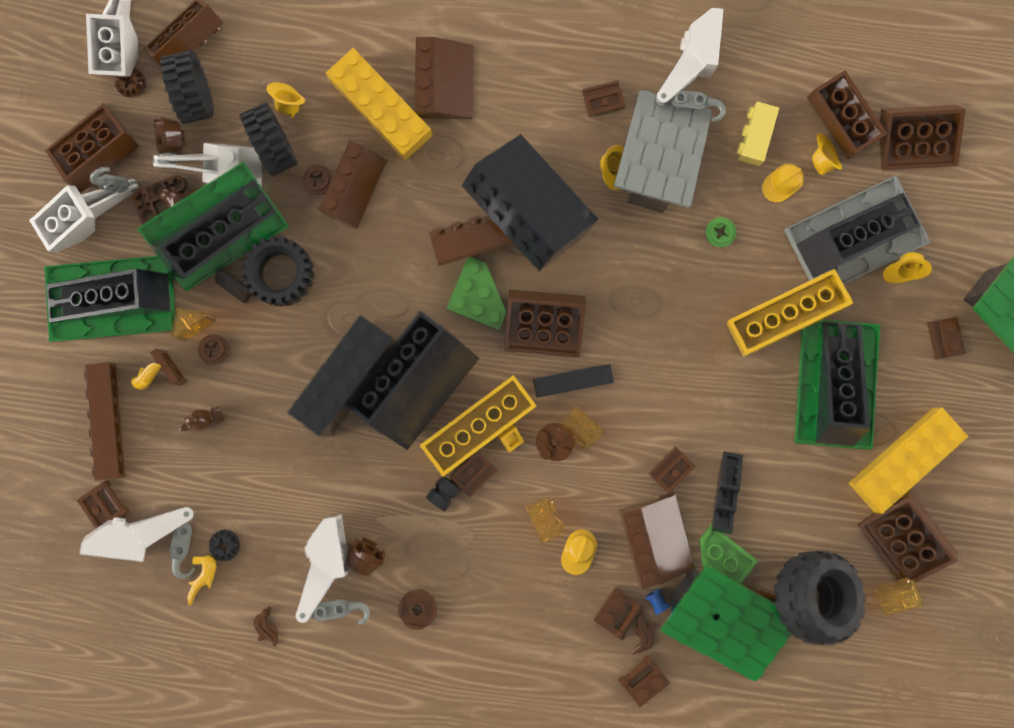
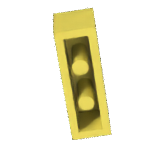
[737,101,779,166]

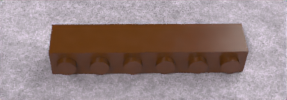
[84,362,125,481]

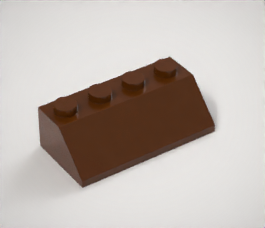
[143,0,224,67]
[807,70,887,160]
[319,140,387,229]
[429,214,513,266]

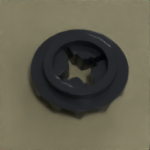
[208,530,240,561]

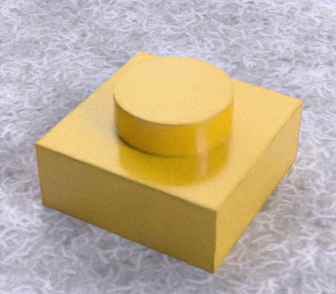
[498,425,525,453]

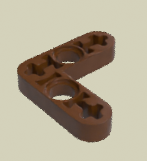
[132,175,188,225]

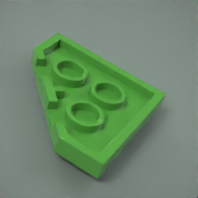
[447,257,507,331]
[699,524,758,584]

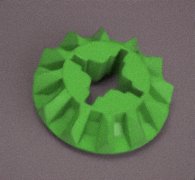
[705,217,736,248]

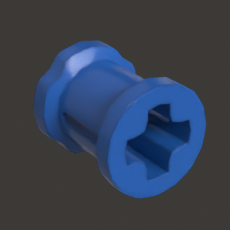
[645,588,670,615]

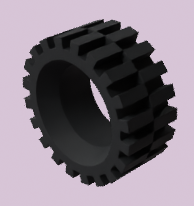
[160,50,214,124]
[239,102,298,177]
[241,236,315,307]

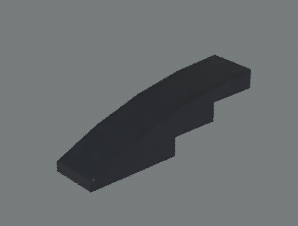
[533,364,614,398]
[711,451,743,534]

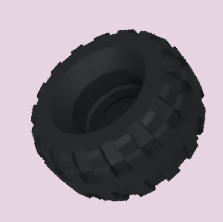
[774,551,866,645]

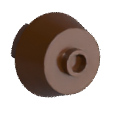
[154,117,185,154]
[346,537,386,576]

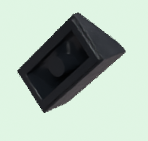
[215,268,252,303]

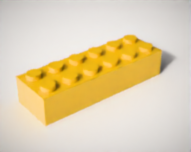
[325,48,433,161]
[726,269,853,357]
[420,375,537,476]
[849,407,969,514]

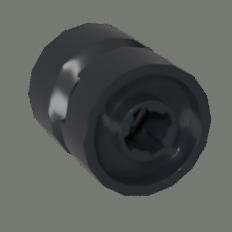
[426,475,462,512]

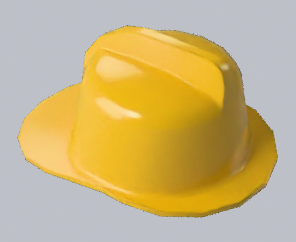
[266,82,305,119]
[812,133,842,175]
[600,145,624,191]
[762,164,804,202]
[883,252,932,284]
[561,529,597,575]

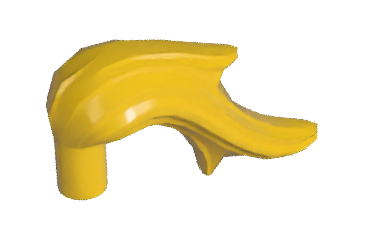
[131,363,161,390]
[188,556,216,606]

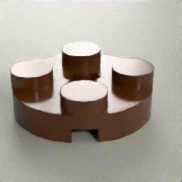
[536,423,575,461]
[398,589,437,630]

